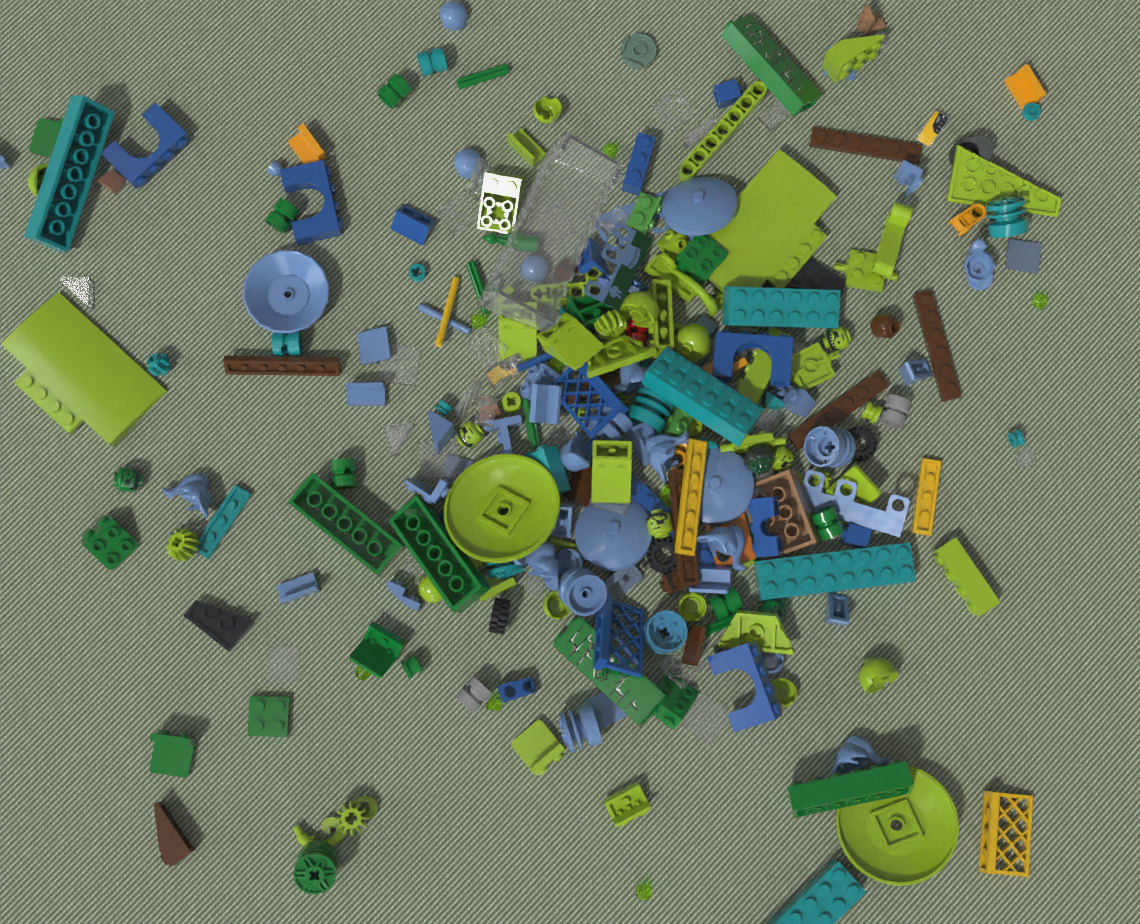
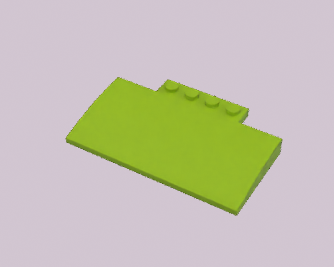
[707,149,837,294]
[1,292,167,447]

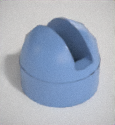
[267,160,283,176]

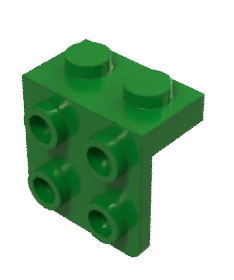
[29,117,64,158]
[675,235,728,287]
[81,513,138,570]
[349,621,406,678]
[653,671,699,730]
[149,729,196,778]

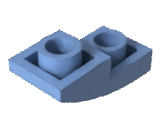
[386,580,422,612]

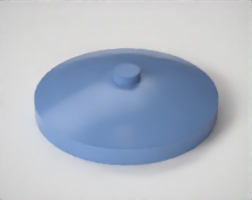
[662,177,738,236]
[681,448,754,525]
[575,500,652,571]

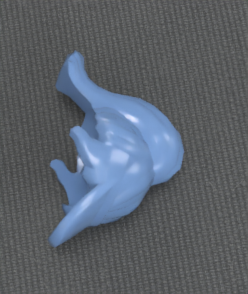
[964,238,996,290]
[613,361,649,394]
[559,430,592,472]
[645,430,689,483]
[162,473,211,518]
[697,525,746,571]
[513,541,559,591]
[831,735,890,775]

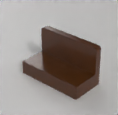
[562,466,592,508]

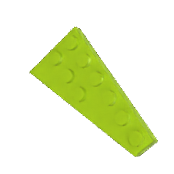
[946,145,1062,217]

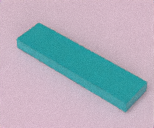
[196,484,252,559]

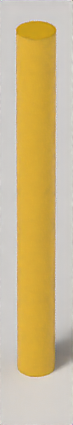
[435,277,460,347]

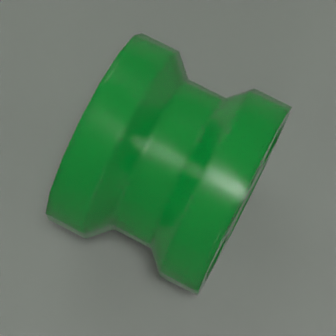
[401,654,423,679]

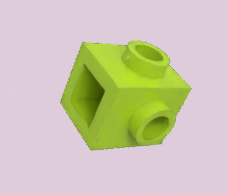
[656,230,689,260]

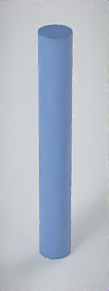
[418,303,471,335]

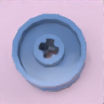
[588,400,633,441]
[558,567,607,616]

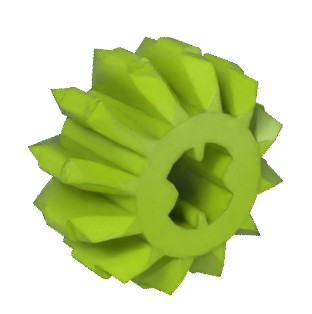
[594,310,628,341]
[166,528,200,561]
[335,801,369,836]

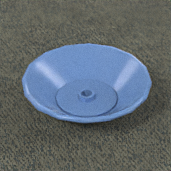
[243,250,330,333]

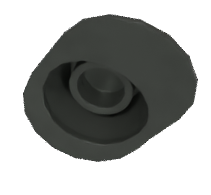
[949,135,994,166]

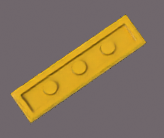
[911,458,942,536]

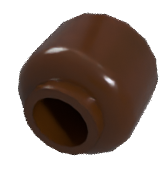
[870,313,900,339]

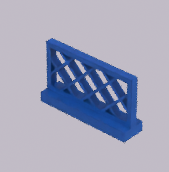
[551,362,628,439]
[593,594,645,678]

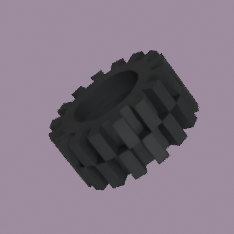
[848,426,878,462]
[646,538,676,574]
[489,597,511,635]

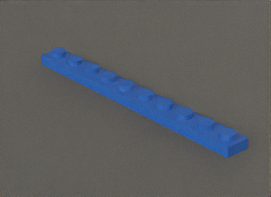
[580,436,730,568]

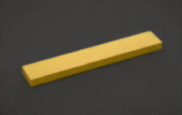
[674,438,708,556]

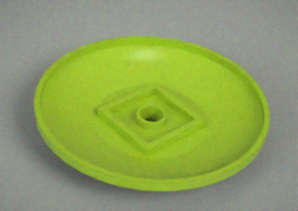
[444,454,560,563]
[836,764,959,886]

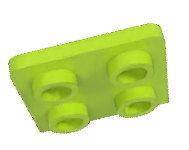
[824,465,881,506]
[511,720,565,776]

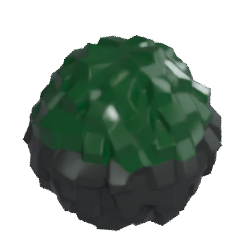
[744,445,774,475]

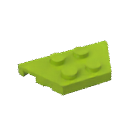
[587,335,657,379]
[718,610,794,655]

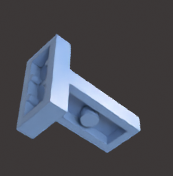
[483,415,522,454]

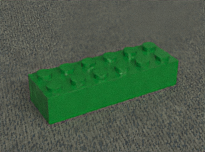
[287,472,404,577]
[388,495,491,613]
[787,760,913,818]

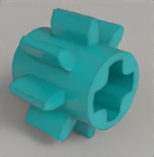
[147,352,171,376]

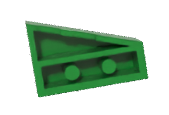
[566,292,629,334]

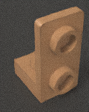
[857,4,886,37]

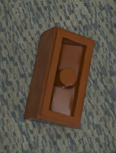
[681,625,706,666]

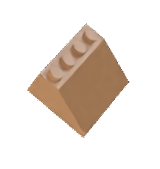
[747,469,822,560]

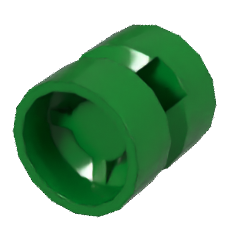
[376,73,412,109]
[265,198,299,234]
[331,459,358,489]
[811,505,845,540]
[708,587,744,621]

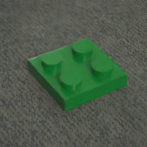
[247,696,290,737]

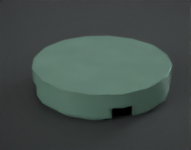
[620,33,657,70]

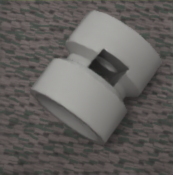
[879,395,911,429]
[455,676,492,714]

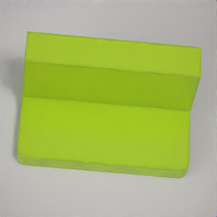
[507,128,546,168]
[480,575,517,603]

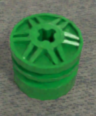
[293,840,339,895]

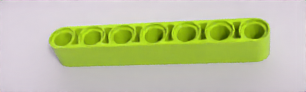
[678,81,767,182]

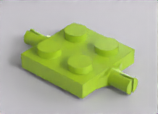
[834,249,898,293]
[790,342,841,390]
[720,431,786,454]

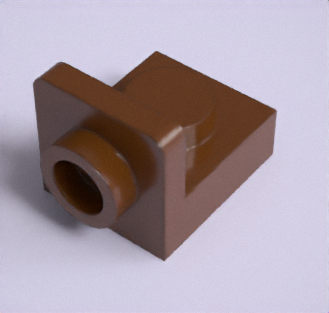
[659,570,688,595]

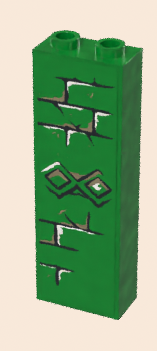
[721,15,822,116]
[553,616,667,728]

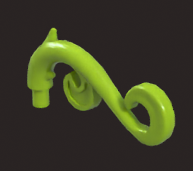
[659,252,718,317]
[293,795,378,846]

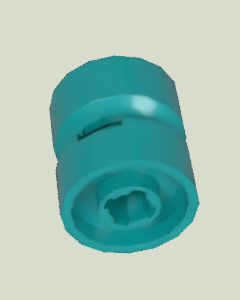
[417,47,448,77]
[272,331,303,356]

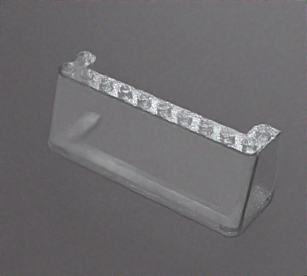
[477,131,624,332]

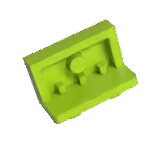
[603,781,652,827]

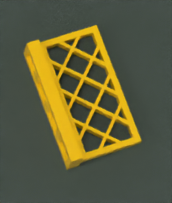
[978,790,1033,877]

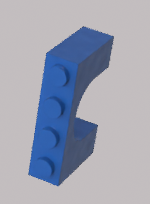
[101,103,191,190]
[280,160,344,245]
[712,330,794,387]
[707,640,783,732]

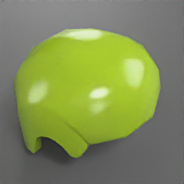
[533,96,563,124]
[418,575,443,603]
[542,590,571,620]
[677,592,707,622]
[772,677,797,708]

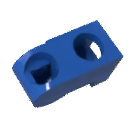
[497,677,537,703]

